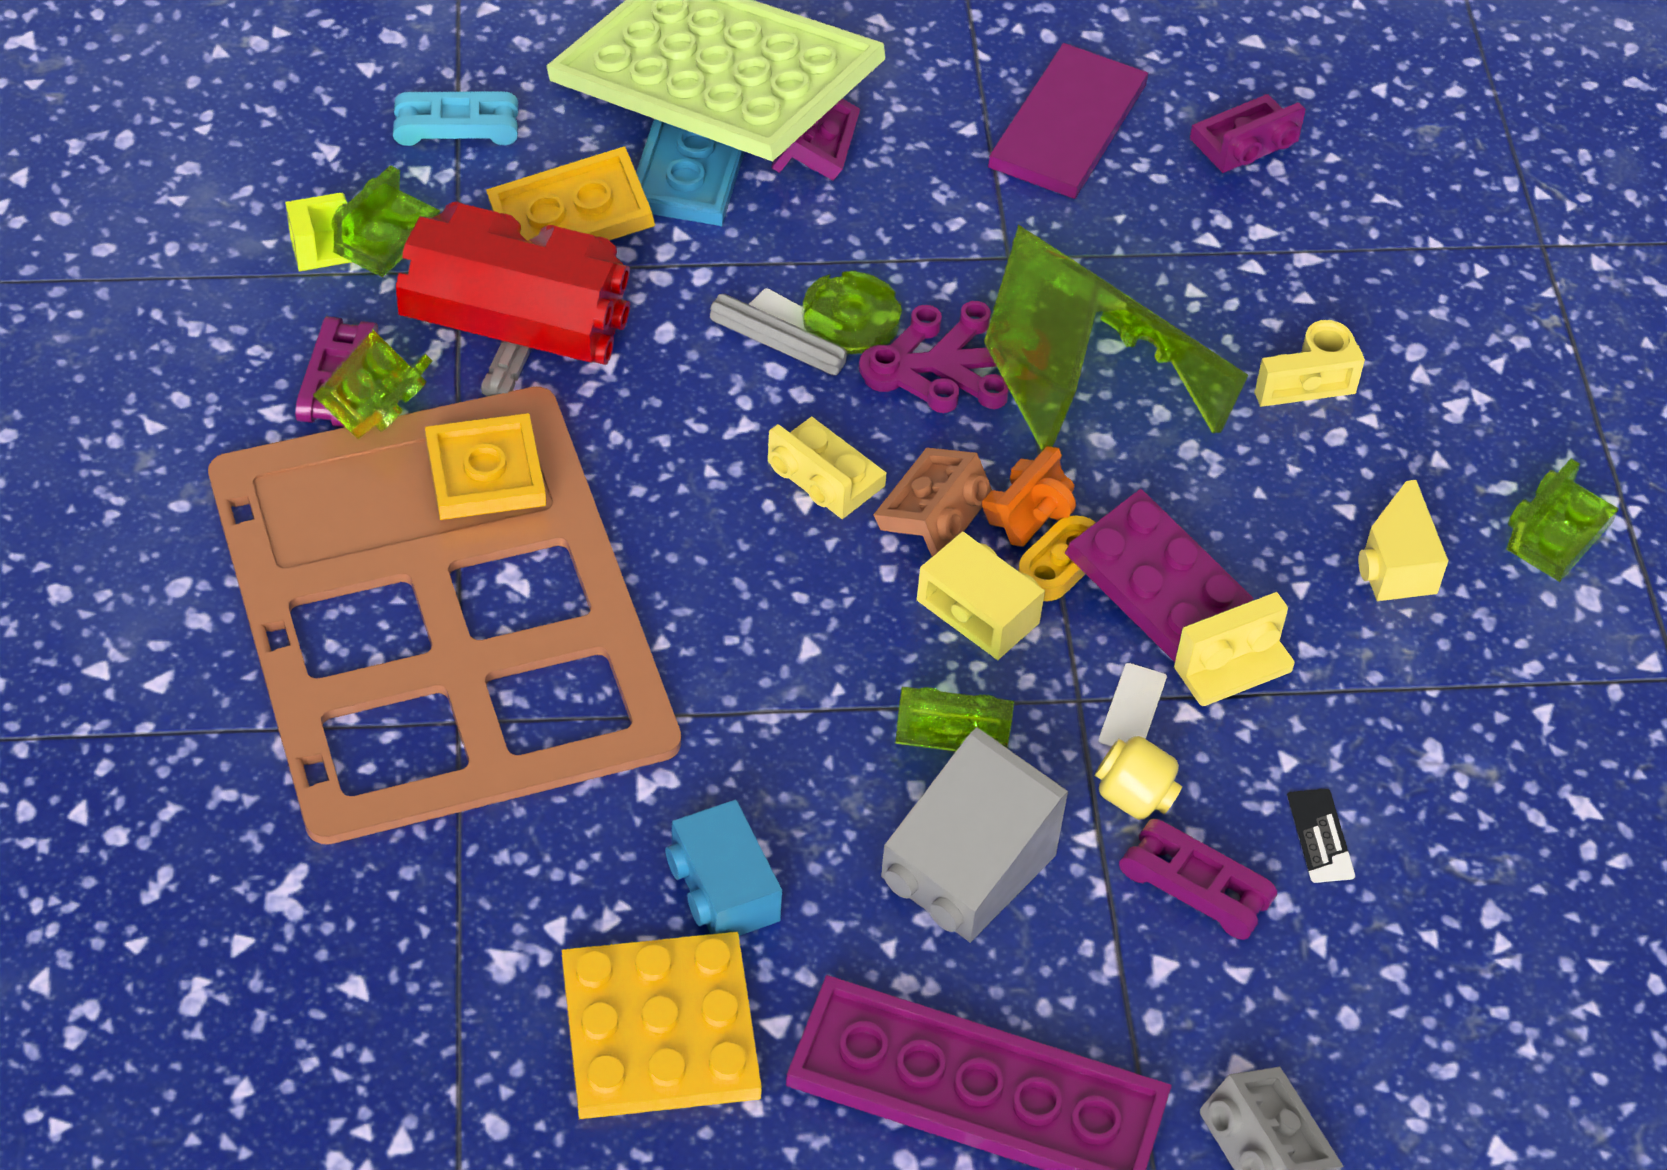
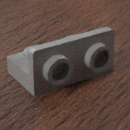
[1200,1067,1343,1170]

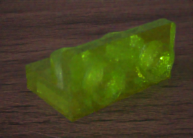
[331,165,440,277]
[313,330,433,439]
[1506,458,1619,582]
[895,687,1014,751]

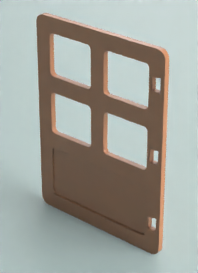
[208,387,681,844]

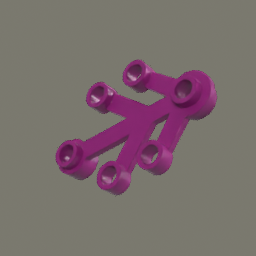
[859,301,1053,413]

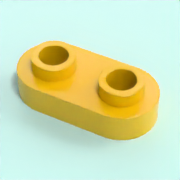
[1018,516,1096,601]

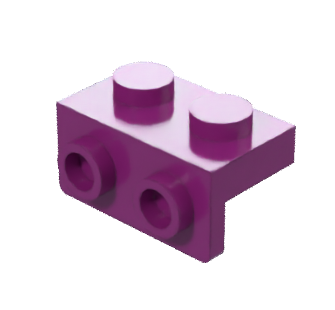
[1190,94,1306,173]

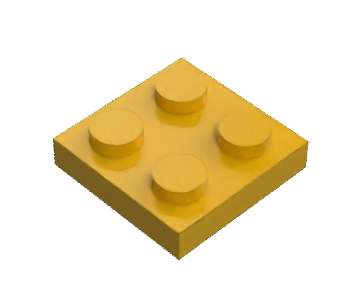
[425,413,546,520]

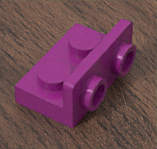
[771,98,860,180]

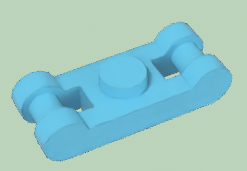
[393,92,518,146]

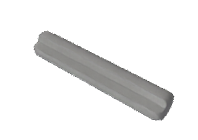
[710,294,847,376]

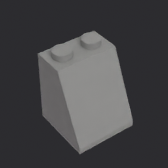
[881,727,1068,943]

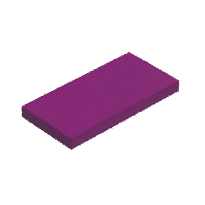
[988,43,1148,199]

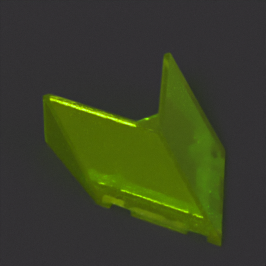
[984,224,1248,451]

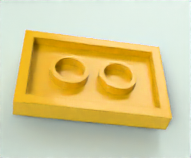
[486,146,655,241]

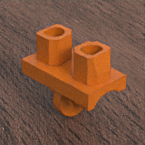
[982,446,1076,547]

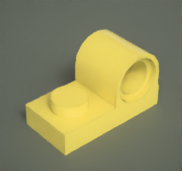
[1254,320,1365,407]

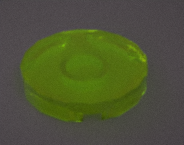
[802,271,902,354]

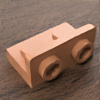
[873,448,992,557]

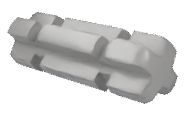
[481,341,532,396]

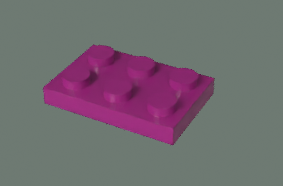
[1065,489,1254,662]

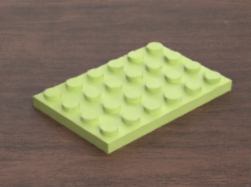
[547,0,885,162]

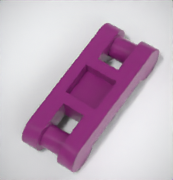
[295,316,378,427]
[1119,819,1277,940]

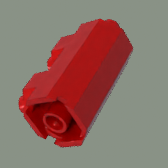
[396,202,630,365]

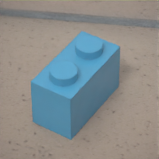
[665,799,782,936]

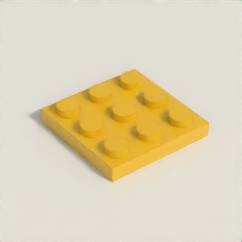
[561,932,762,1119]

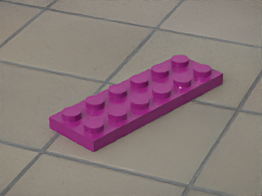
[786,975,1172,1170]

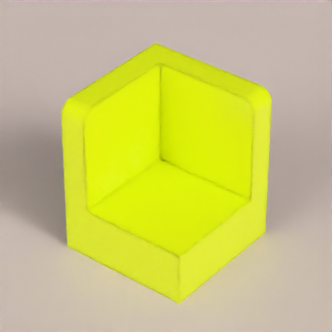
[285,193,357,271]

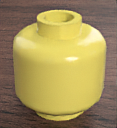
[1095,736,1182,820]

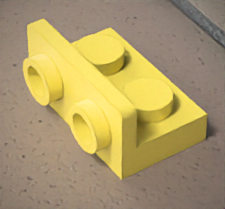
[768,416,887,519]
[1174,592,1295,706]

